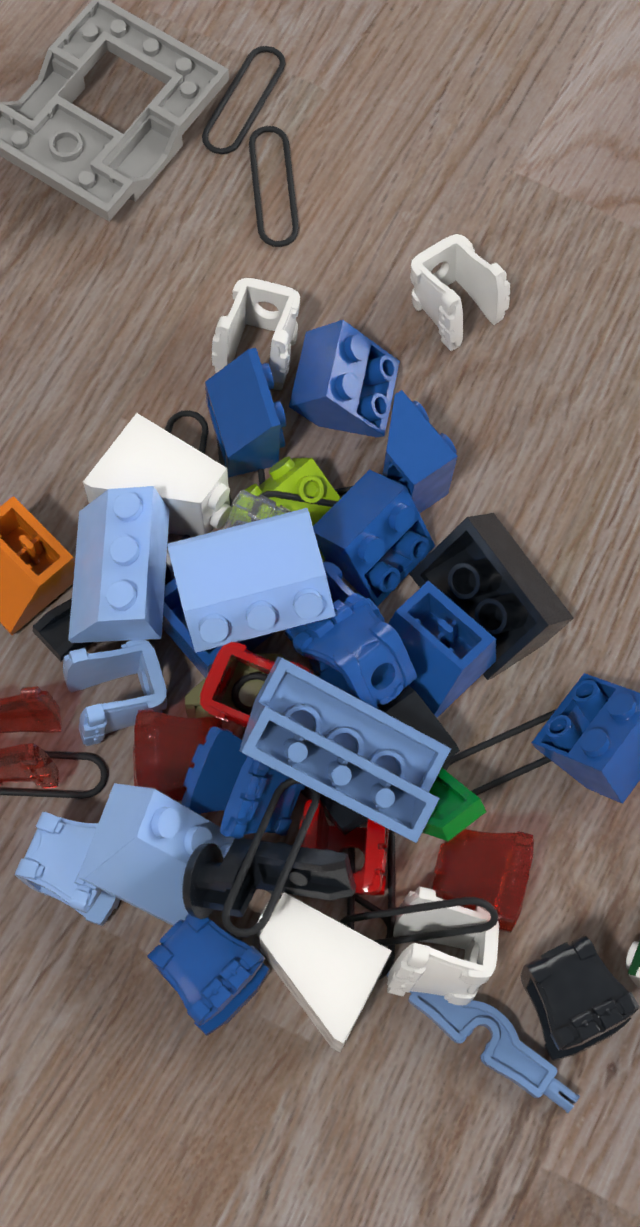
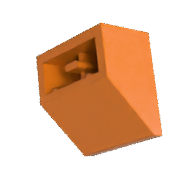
[0,496,75,635]

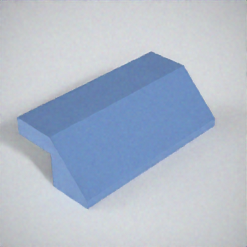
[239,656,451,843]

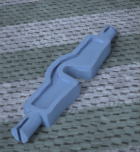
[386,972,580,1113]

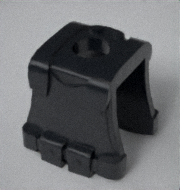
[520,935,640,1061]

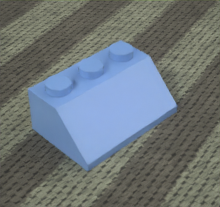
[68,486,170,643]
[167,508,336,653]
[77,783,235,926]

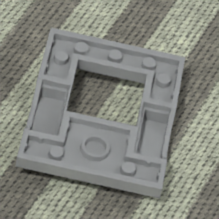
[0,0,229,222]

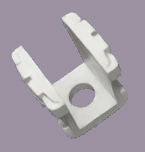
[410,234,510,351]
[212,278,300,390]
[387,886,499,1005]

